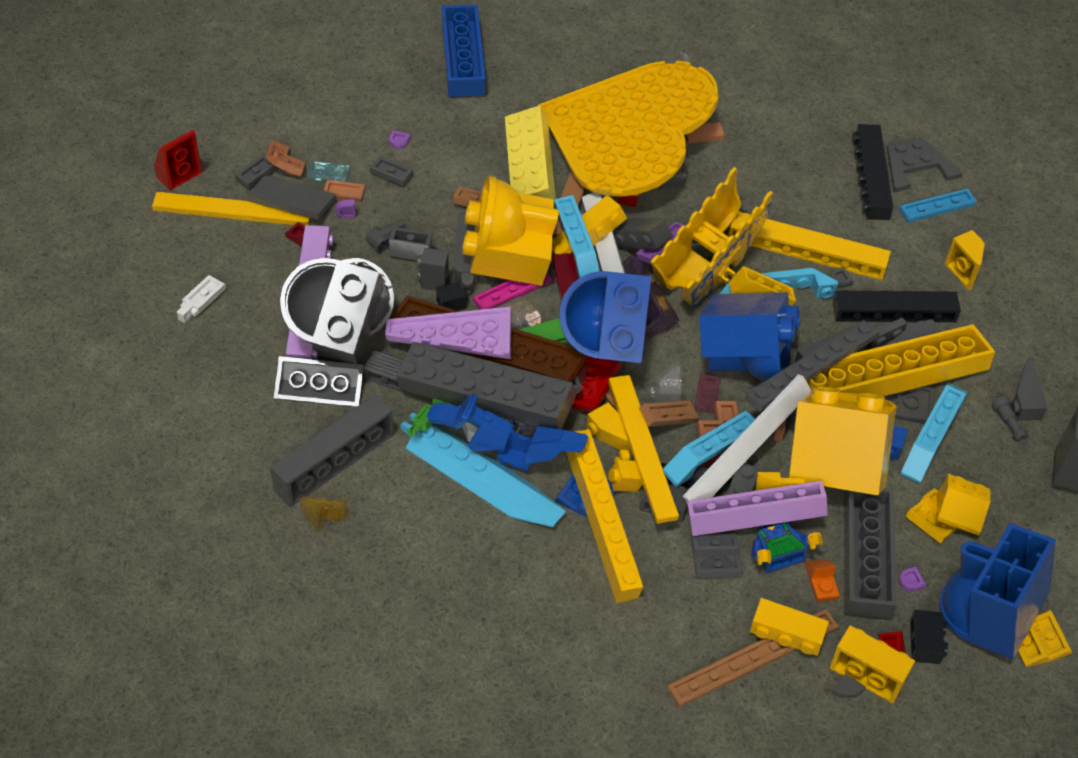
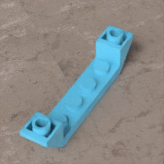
[554,195,599,278]
[719,268,838,298]
[900,383,969,484]
[663,411,757,487]

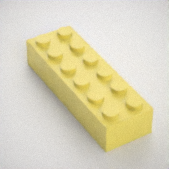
[505,105,556,199]

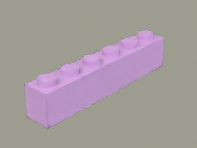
[687,481,828,536]

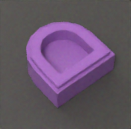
[389,130,411,149]
[335,199,356,218]
[898,566,926,592]

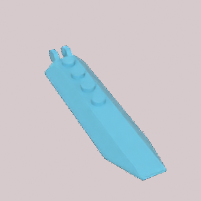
[400,413,566,527]

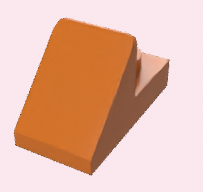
[804,559,840,603]

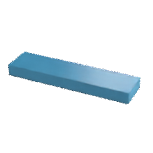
[899,188,977,223]

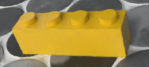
[552,195,627,261]

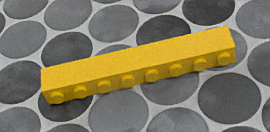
[728,212,891,280]
[566,429,643,603]

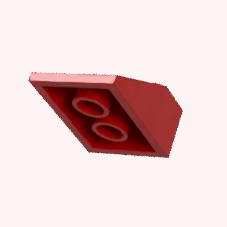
[154,130,202,191]

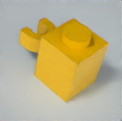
[608,449,643,492]

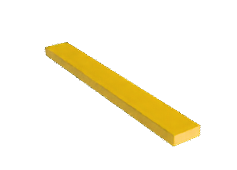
[152,192,311,226]
[608,375,679,524]

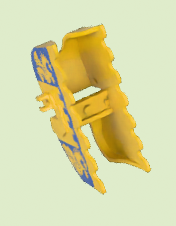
[651,167,773,307]

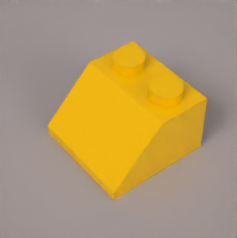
[945,230,985,290]
[937,474,990,536]

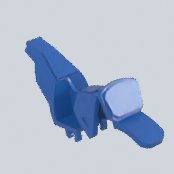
[427,394,589,472]

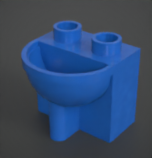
[559,271,651,363]
[699,292,800,382]
[940,523,1056,660]

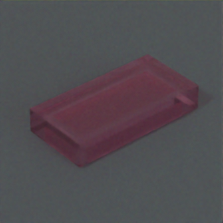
[694,374,721,414]

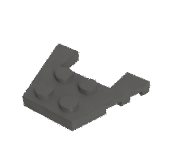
[887,138,963,192]

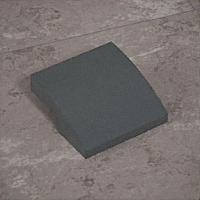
[691,533,743,579]

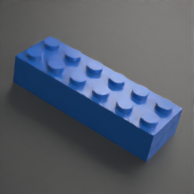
[441,5,485,97]

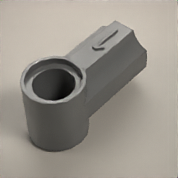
[366,220,407,253]

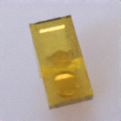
[300,497,347,533]

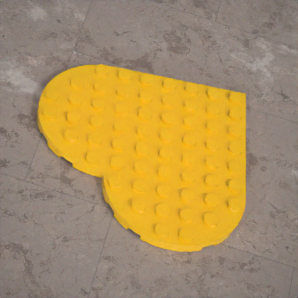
[538,61,719,196]

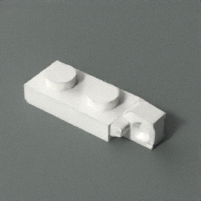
[177,275,226,323]

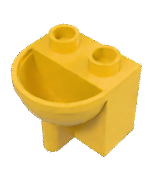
[462,175,559,286]
[789,386,897,495]

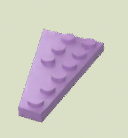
[385,306,512,359]

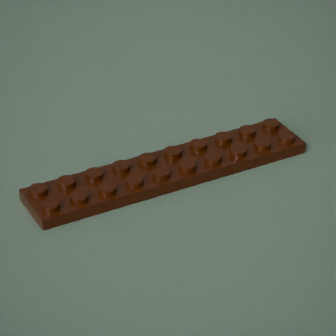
[390,296,588,382]

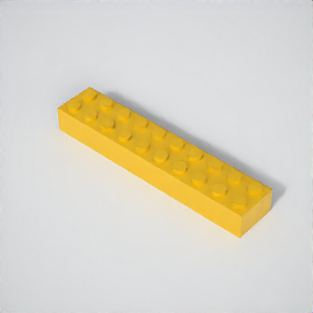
[807,324,995,396]

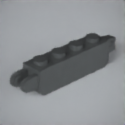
[454,208,482,296]

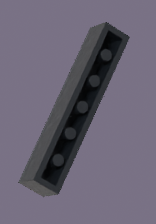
[852,124,893,220]
[833,290,961,323]

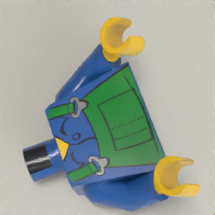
[751,522,823,574]

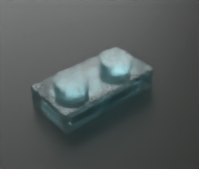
[308,161,350,182]

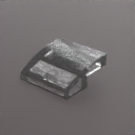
[495,296,541,330]

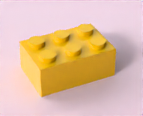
[829,625,915,704]

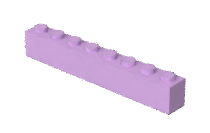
[286,225,334,360]

